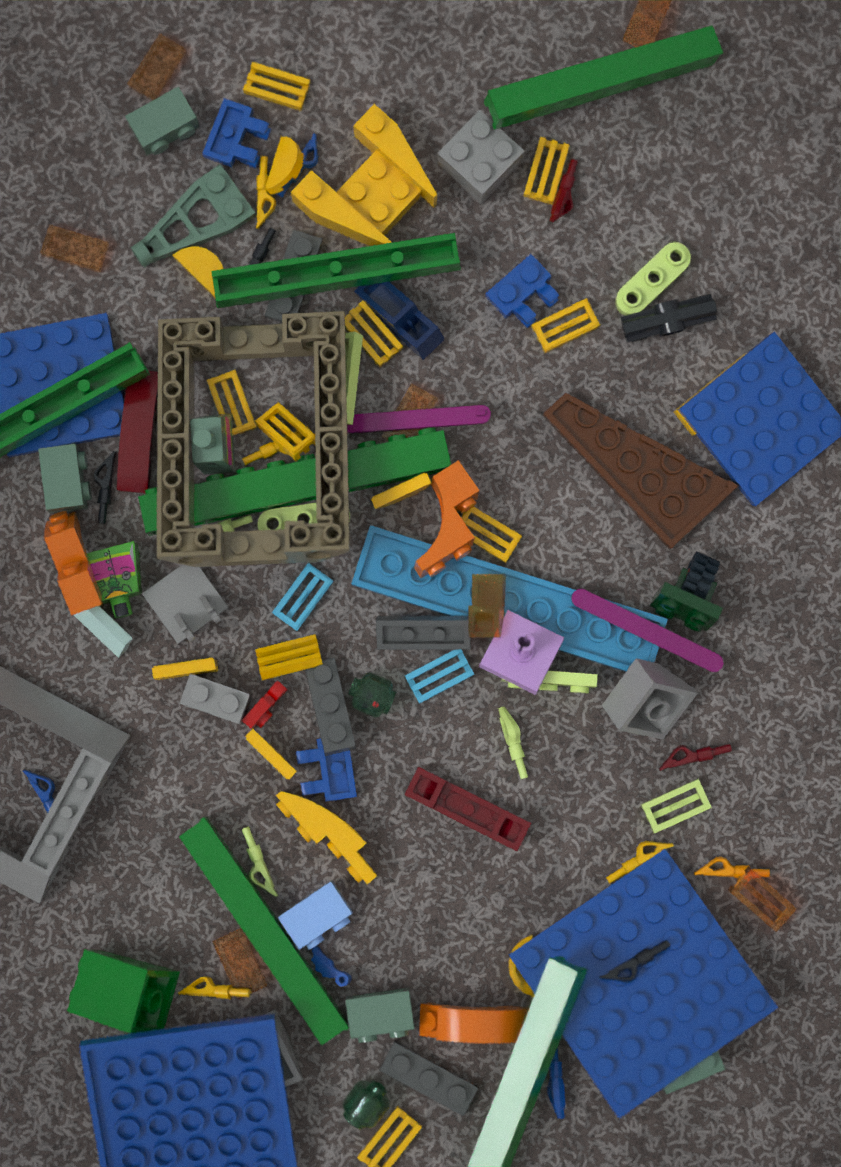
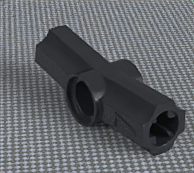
[621,294,717,343]

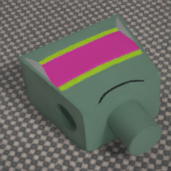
[190,413,235,475]

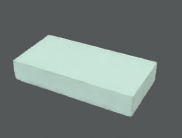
[74,606,132,658]

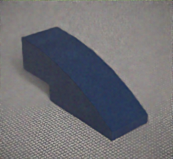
[354,282,445,360]

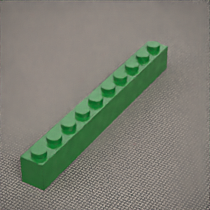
[138,427,451,536]

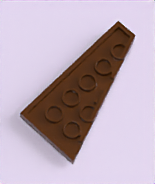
[543,393,739,550]

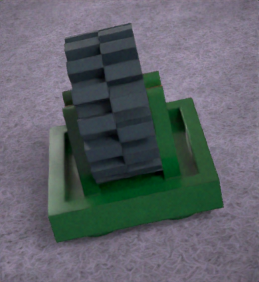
[650,551,723,632]

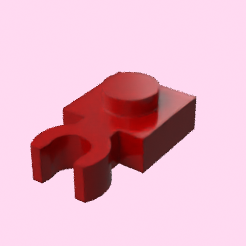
[241,680,288,729]

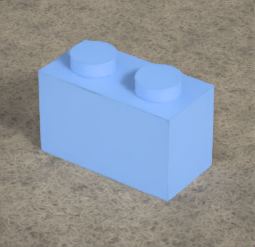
[278,881,353,950]

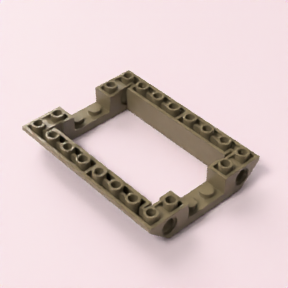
[157,311,350,567]

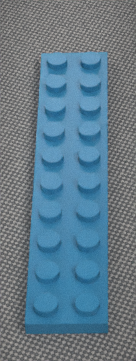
[351,525,668,672]

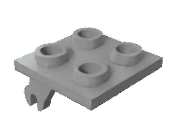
[142,565,229,644]

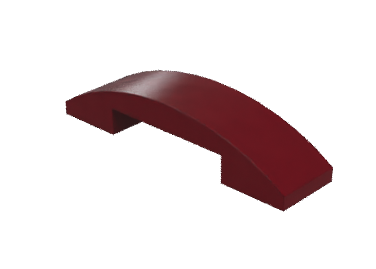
[117,371,158,494]
[404,767,531,852]

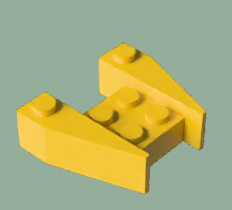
[291,104,437,246]

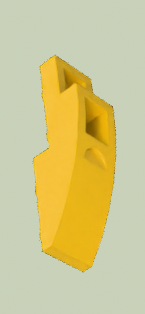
[276,791,377,885]

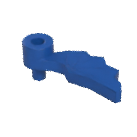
[311,945,352,987]

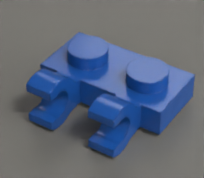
[202,98,271,168]
[485,254,559,328]
[296,738,357,802]

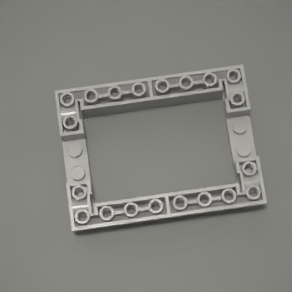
[0,666,131,904]

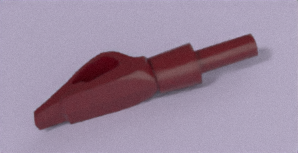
[549,159,578,222]
[659,744,732,771]

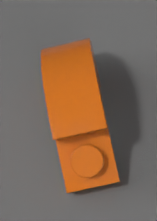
[419,1003,529,1043]

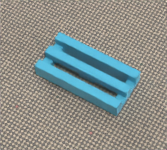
[272,563,334,631]
[405,650,474,704]

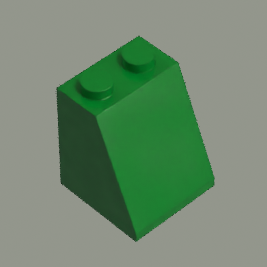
[67,949,180,1034]

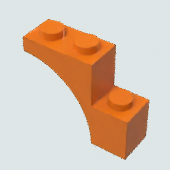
[414,460,480,578]
[44,511,102,616]

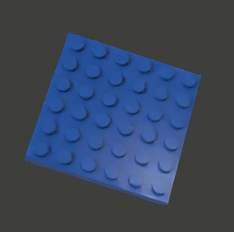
[509,849,778,1119]
[79,1014,298,1167]

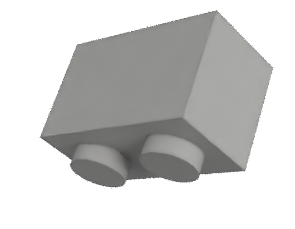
[180,674,252,725]

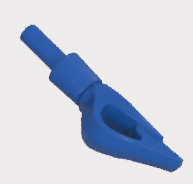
[276,133,318,198]
[22,769,55,813]
[547,1047,566,1119]

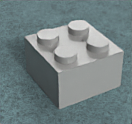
[437,110,525,204]

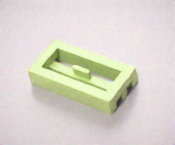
[640,779,712,833]

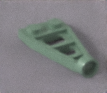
[130,164,256,268]

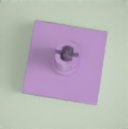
[479,610,564,695]

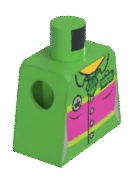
[87,541,142,619]

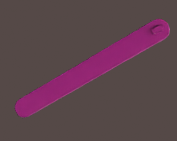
[347,405,491,434]
[571,589,724,672]

